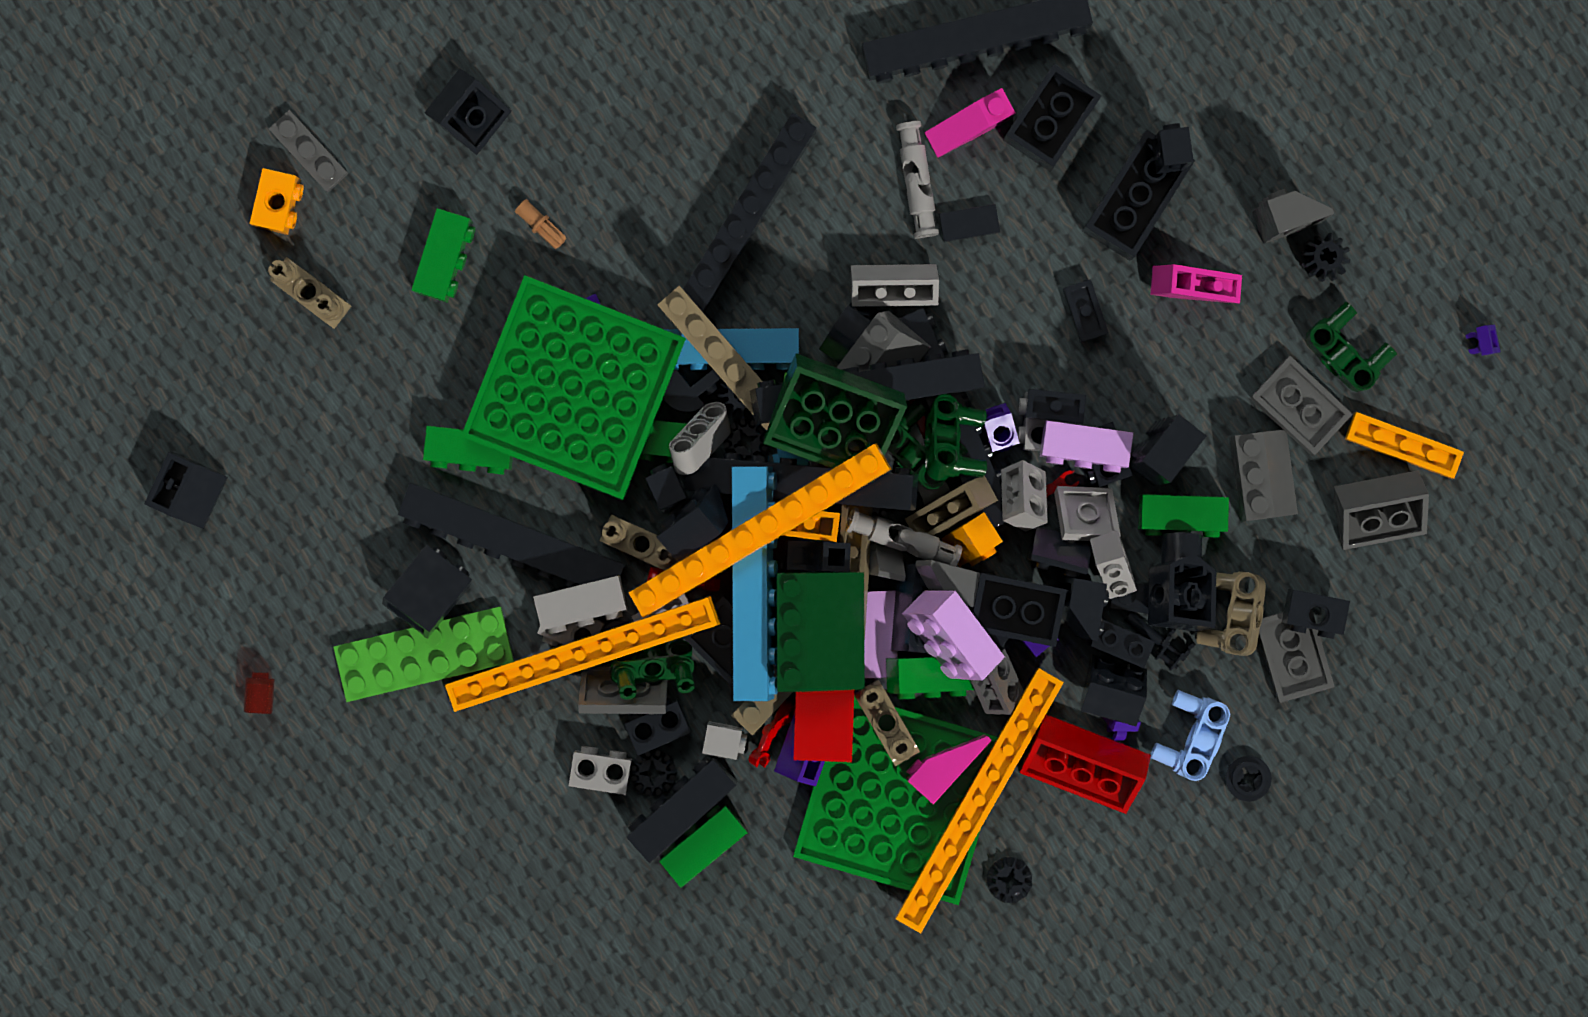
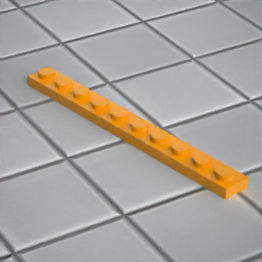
[629,444,891,618]
[445,596,720,712]
[895,668,1064,933]

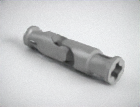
[896,121,939,239]
[845,507,962,566]

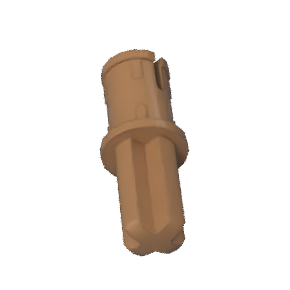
[515,199,566,249]

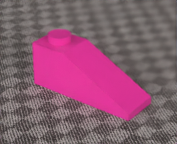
[925,88,1015,158]
[1150,264,1242,303]
[906,734,991,804]

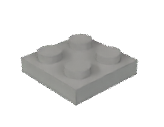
[1054,486,1121,541]

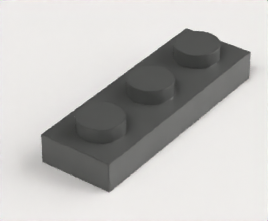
[269,110,349,193]

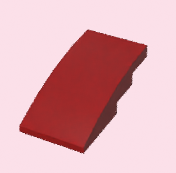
[793,690,854,762]

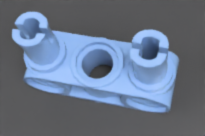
[1150,690,1230,781]

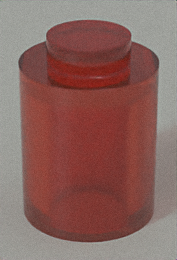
[243,672,275,714]

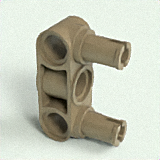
[268,257,352,329]
[599,515,678,570]
[1196,571,1266,656]
[854,679,920,766]

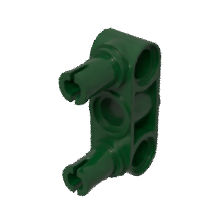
[1305,302,1397,392]
[924,394,987,481]
[887,400,969,490]
[610,640,694,700]

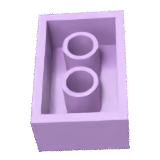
[902,590,1005,681]

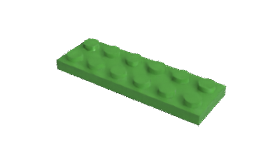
[334,606,514,702]

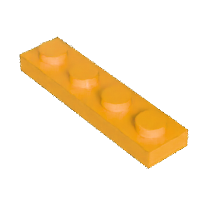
[1345,412,1464,479]

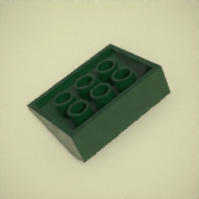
[763,353,907,482]
[776,572,865,692]

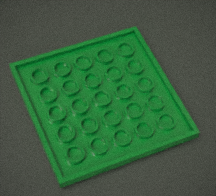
[461,275,686,500]
[793,696,998,905]

